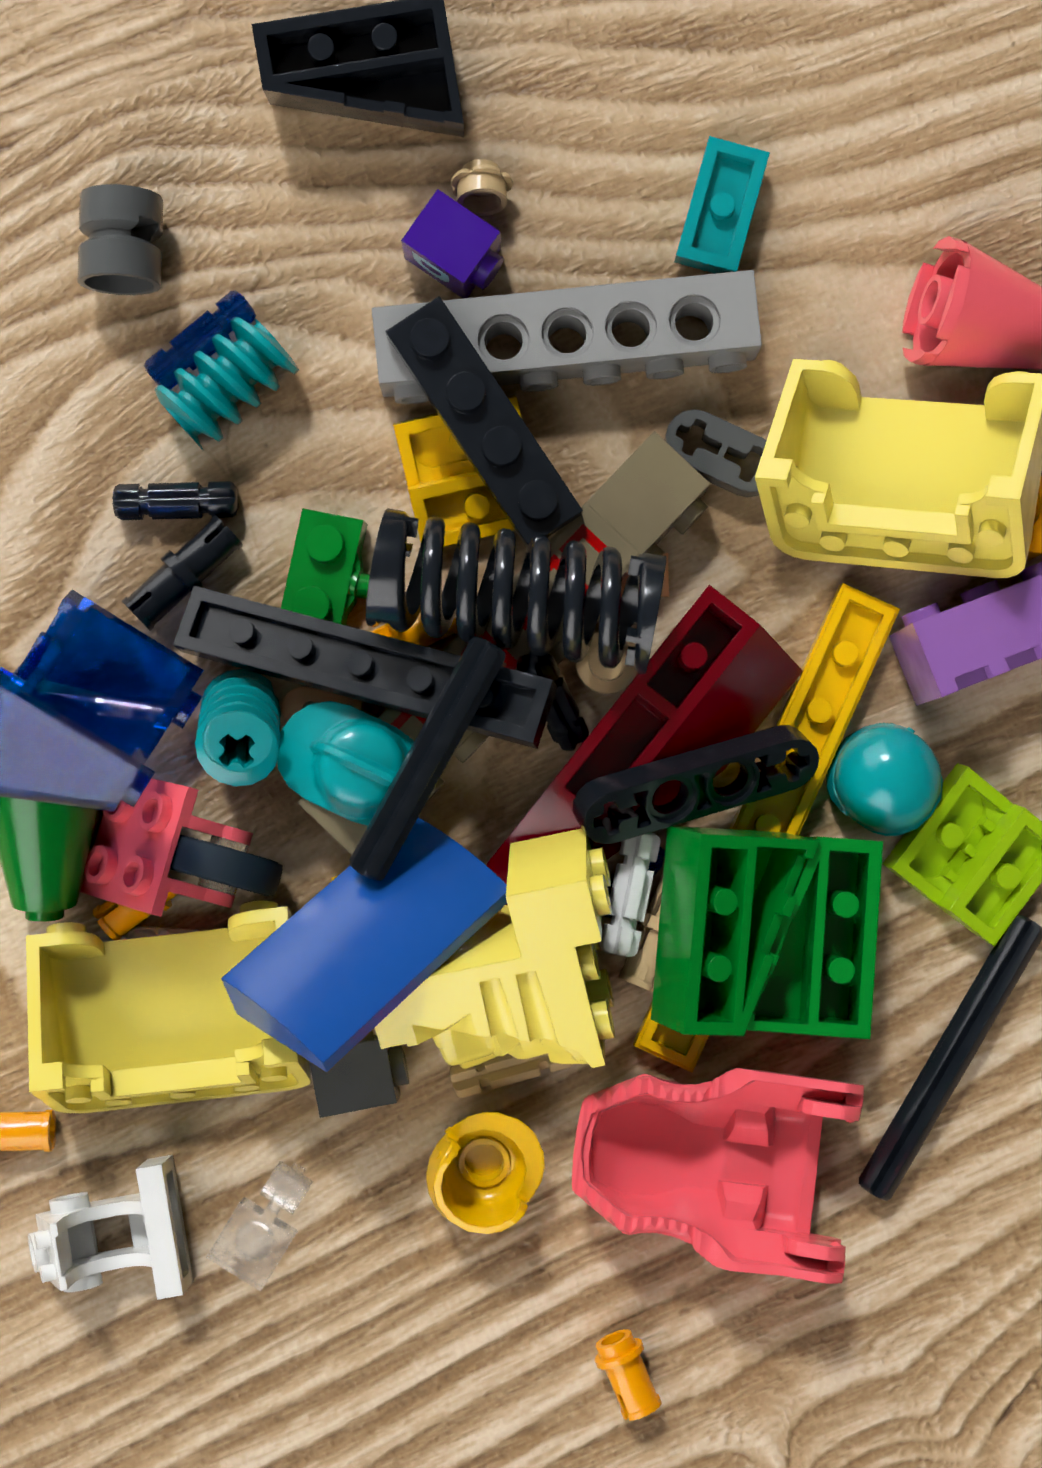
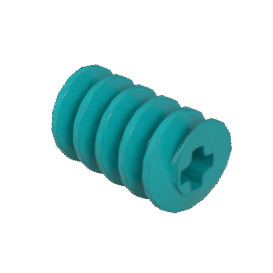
[155,317,299,451]
[195,669,281,787]

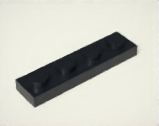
[385,296,583,548]

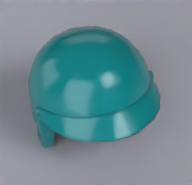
[826,723,943,836]

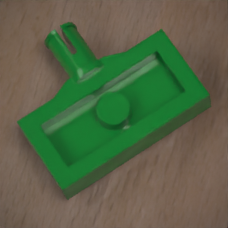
[281,508,370,625]

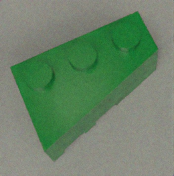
[651,826,820,1036]
[747,836,883,1039]

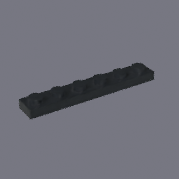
[173,586,557,749]

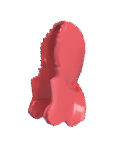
[572,1068,864,1284]

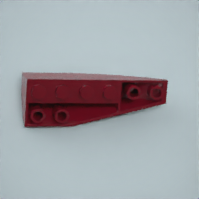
[486,584,803,905]

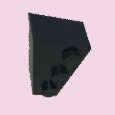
[251,0,464,137]

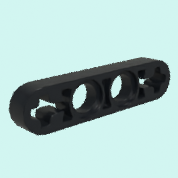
[572,725,819,844]

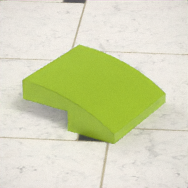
[882,763,1042,946]

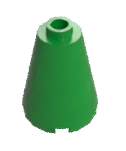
[0,742,108,922]

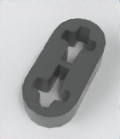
[664,409,767,497]

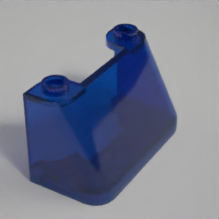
[0,589,204,812]

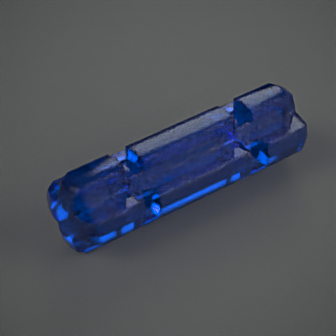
[144,290,256,390]

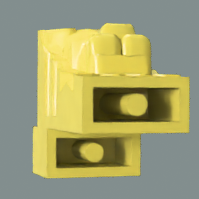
[375,828,615,1069]

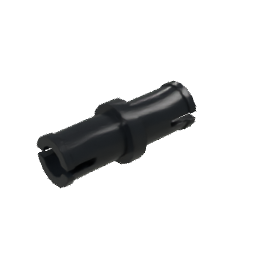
[122,515,243,631]

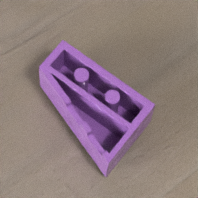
[889,562,1042,706]

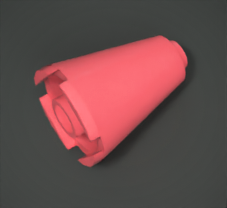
[902,236,1042,370]

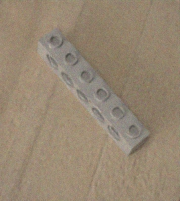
[372,270,762,404]

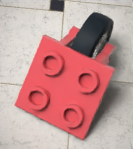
[80,770,283,917]

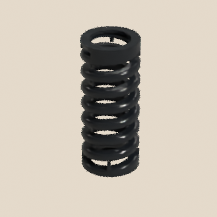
[366,508,666,674]

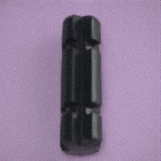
[112,481,238,520]
[517,651,589,751]

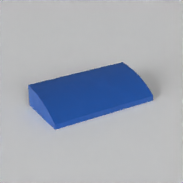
[221,818,507,1072]

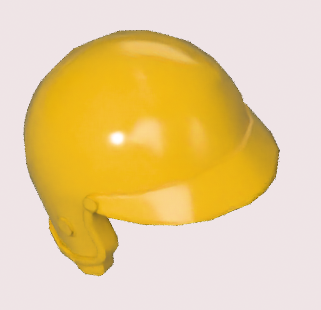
[426,1112,545,1234]

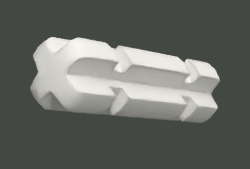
[600,832,661,957]

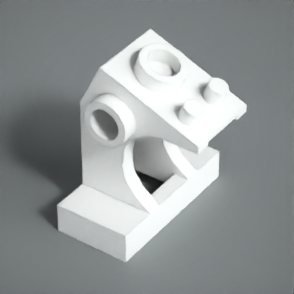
[28,1155,193,1300]

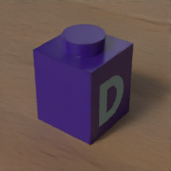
[401,189,504,299]

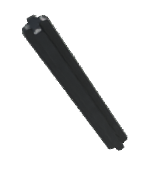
[859,915,1042,1201]

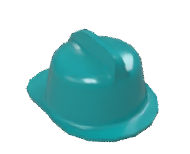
[277,701,414,826]

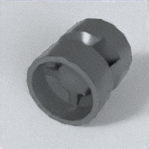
[77,184,163,295]

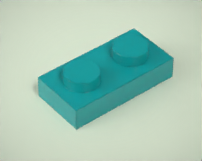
[674,136,770,274]

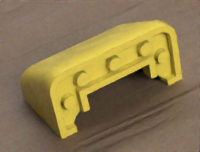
[755,359,1042,578]
[26,901,311,1113]

